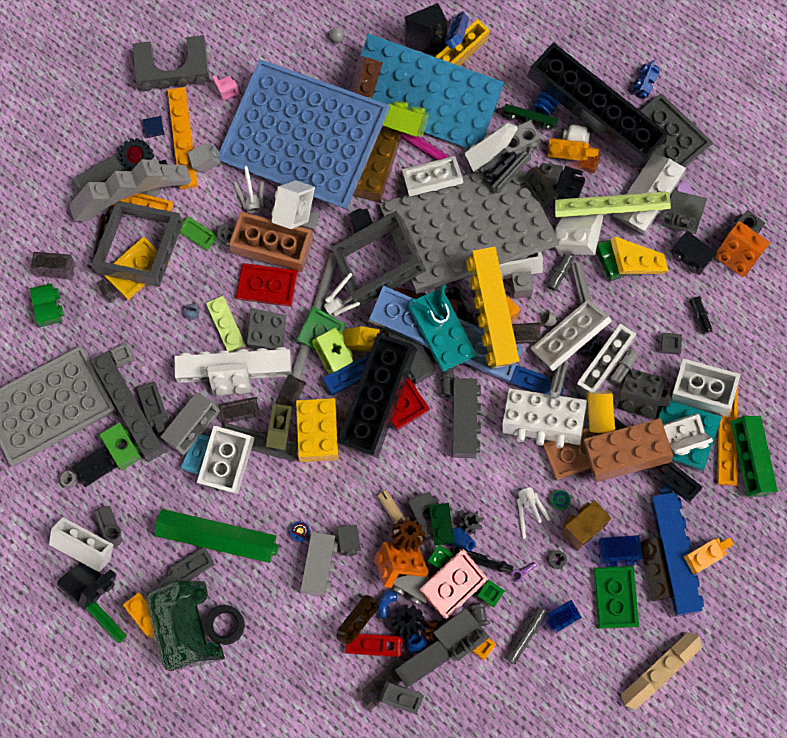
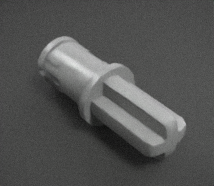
[611,349,639,384]

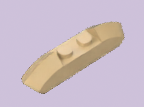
[621,632,702,710]

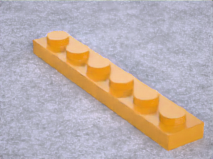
[167,87,198,190]

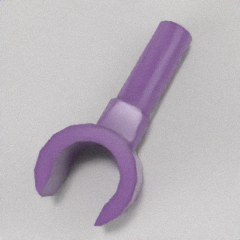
[511,562,537,582]

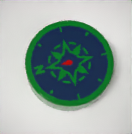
[551,490,571,511]

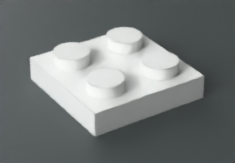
[208,363,251,396]

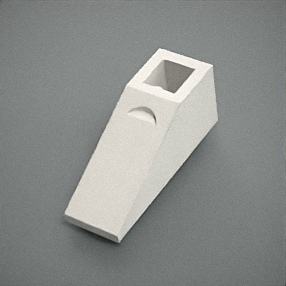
[465,123,518,172]

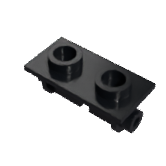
[480,148,517,185]
[445,286,473,324]

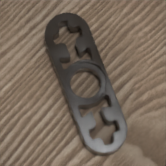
[336,595,378,645]

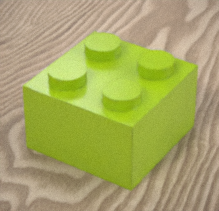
[383,100,430,137]

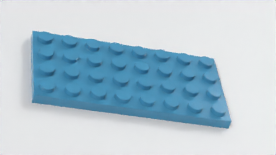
[348,34,505,148]

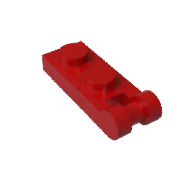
[346,634,404,658]

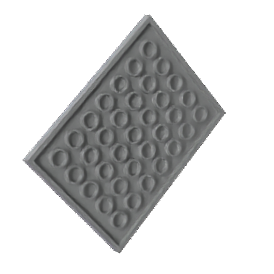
[379,169,559,294]

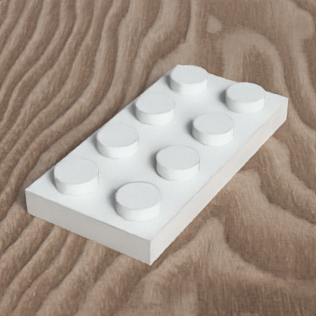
[530,299,611,371]

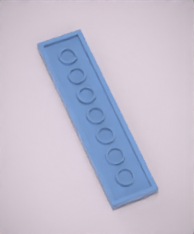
[368,285,523,382]

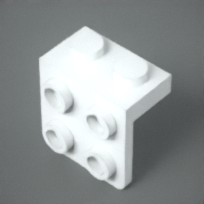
[663,413,713,455]

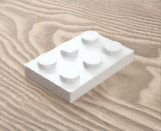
[402,156,463,197]

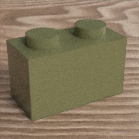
[266,404,292,450]

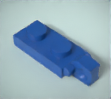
[509,365,564,396]

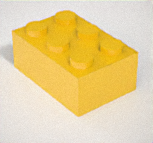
[296,398,339,462]

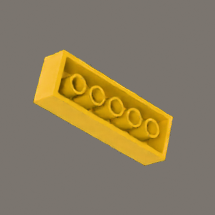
[466,247,520,369]

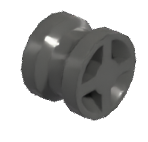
[217,224,235,246]

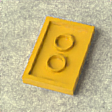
[103,236,170,301]

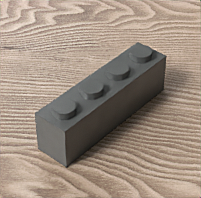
[377,325,436,384]
[452,378,481,458]

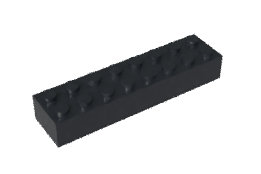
[527,42,669,168]

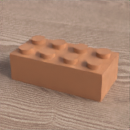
[229,212,314,272]
[584,418,673,483]

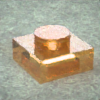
[578,154,601,173]

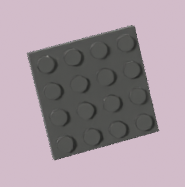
[622,93,713,172]

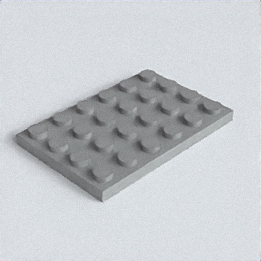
[0,345,116,467]

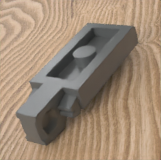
[137,381,168,436]
[160,547,215,590]

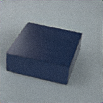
[143,116,165,138]

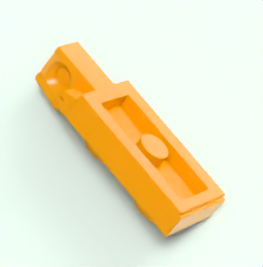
[548,138,599,161]
[684,537,734,574]

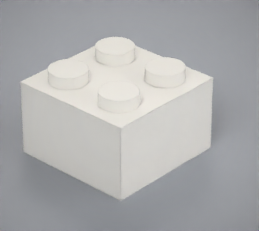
[271,180,315,229]

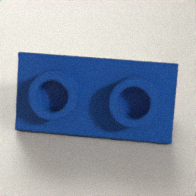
[631,60,660,99]

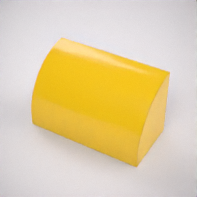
[586,390,615,433]

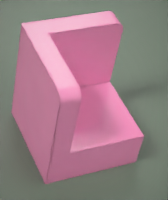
[212,75,239,101]

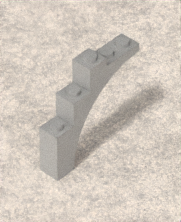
[69,159,191,221]

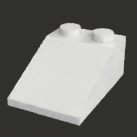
[555,214,604,255]

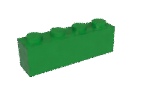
[731,416,778,497]

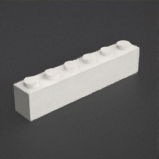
[175,347,292,383]

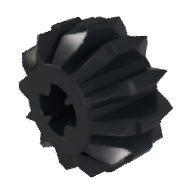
[391,604,426,640]

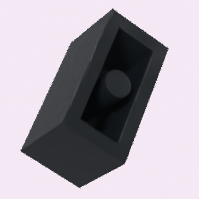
[670,230,717,275]

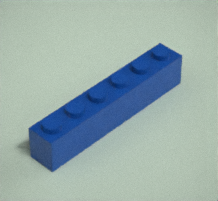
[650,492,704,617]

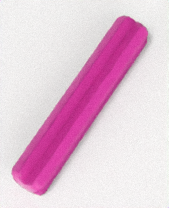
[401,132,448,161]

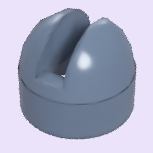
[184,304,199,320]

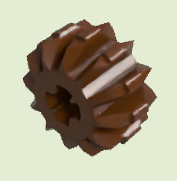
[390,517,425,552]

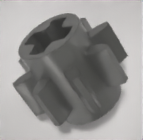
[459,510,484,535]

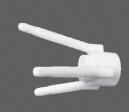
[234,166,264,214]
[324,273,360,316]
[516,487,551,539]

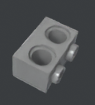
[506,120,541,158]

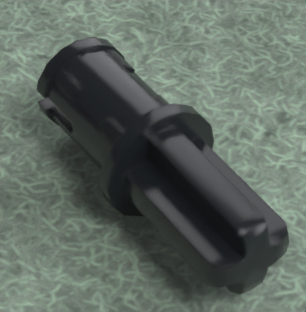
[689,296,712,334]

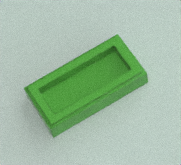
[180,216,218,251]

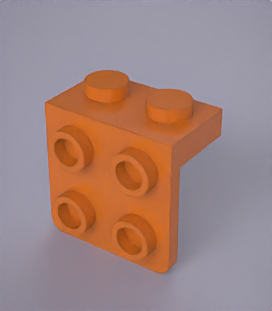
[715,221,770,277]
[374,541,428,588]

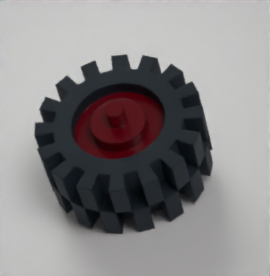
[118,138,154,171]

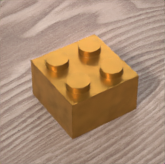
[562,500,611,551]

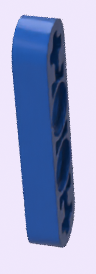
[445,11,469,49]

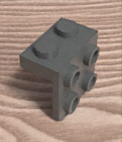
[617,369,666,419]

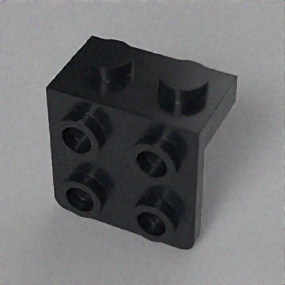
[57,562,116,610]

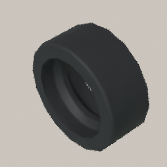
[205,605,245,645]

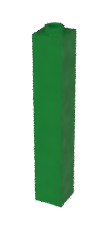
[155,509,279,563]

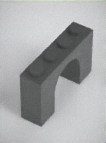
[133,35,210,91]

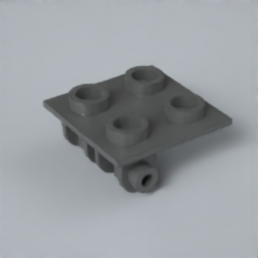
[660,190,707,234]
[247,308,286,350]
[433,608,490,662]

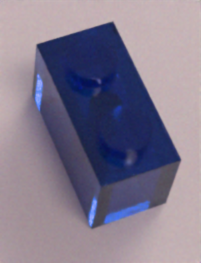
[598,535,643,567]

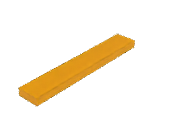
[717,372,738,486]

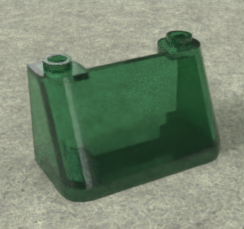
[147,581,225,671]

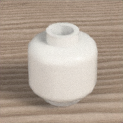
[563,124,590,143]

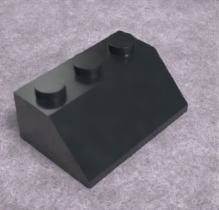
[405,3,447,55]

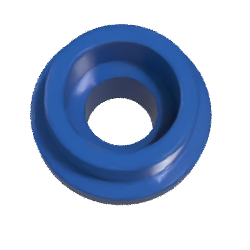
[407,634,427,653]

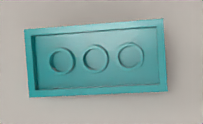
[407,284,477,373]

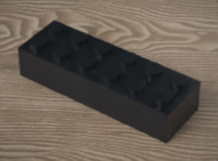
[337,333,418,458]

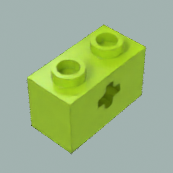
[311,328,354,374]

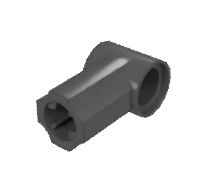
[94,506,122,548]

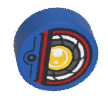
[290,521,310,542]

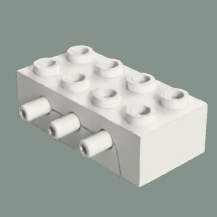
[503,388,587,448]

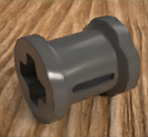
[468,603,490,626]

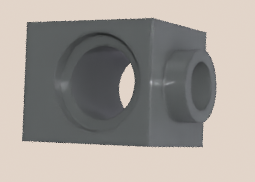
[337,524,361,556]

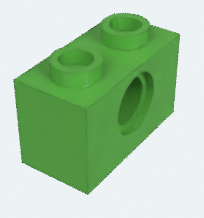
[99,422,142,470]

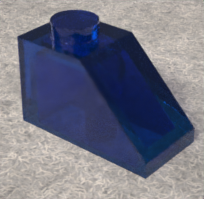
[546,600,582,634]

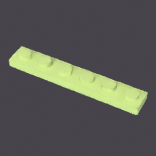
[555,192,671,217]

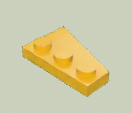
[611,236,669,274]

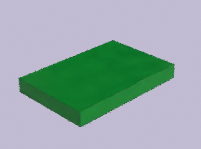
[593,566,639,629]

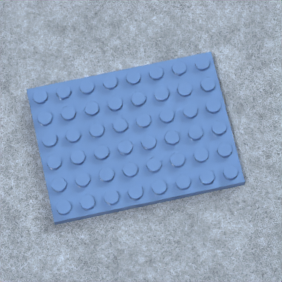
[219,59,390,210]

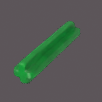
[86,602,127,643]

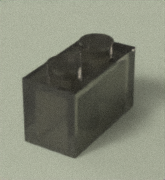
[31,252,76,280]

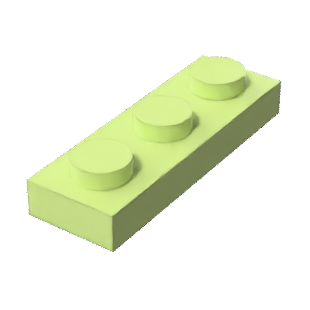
[206,296,246,353]

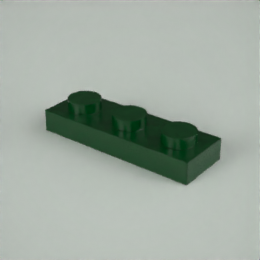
[504,104,558,130]

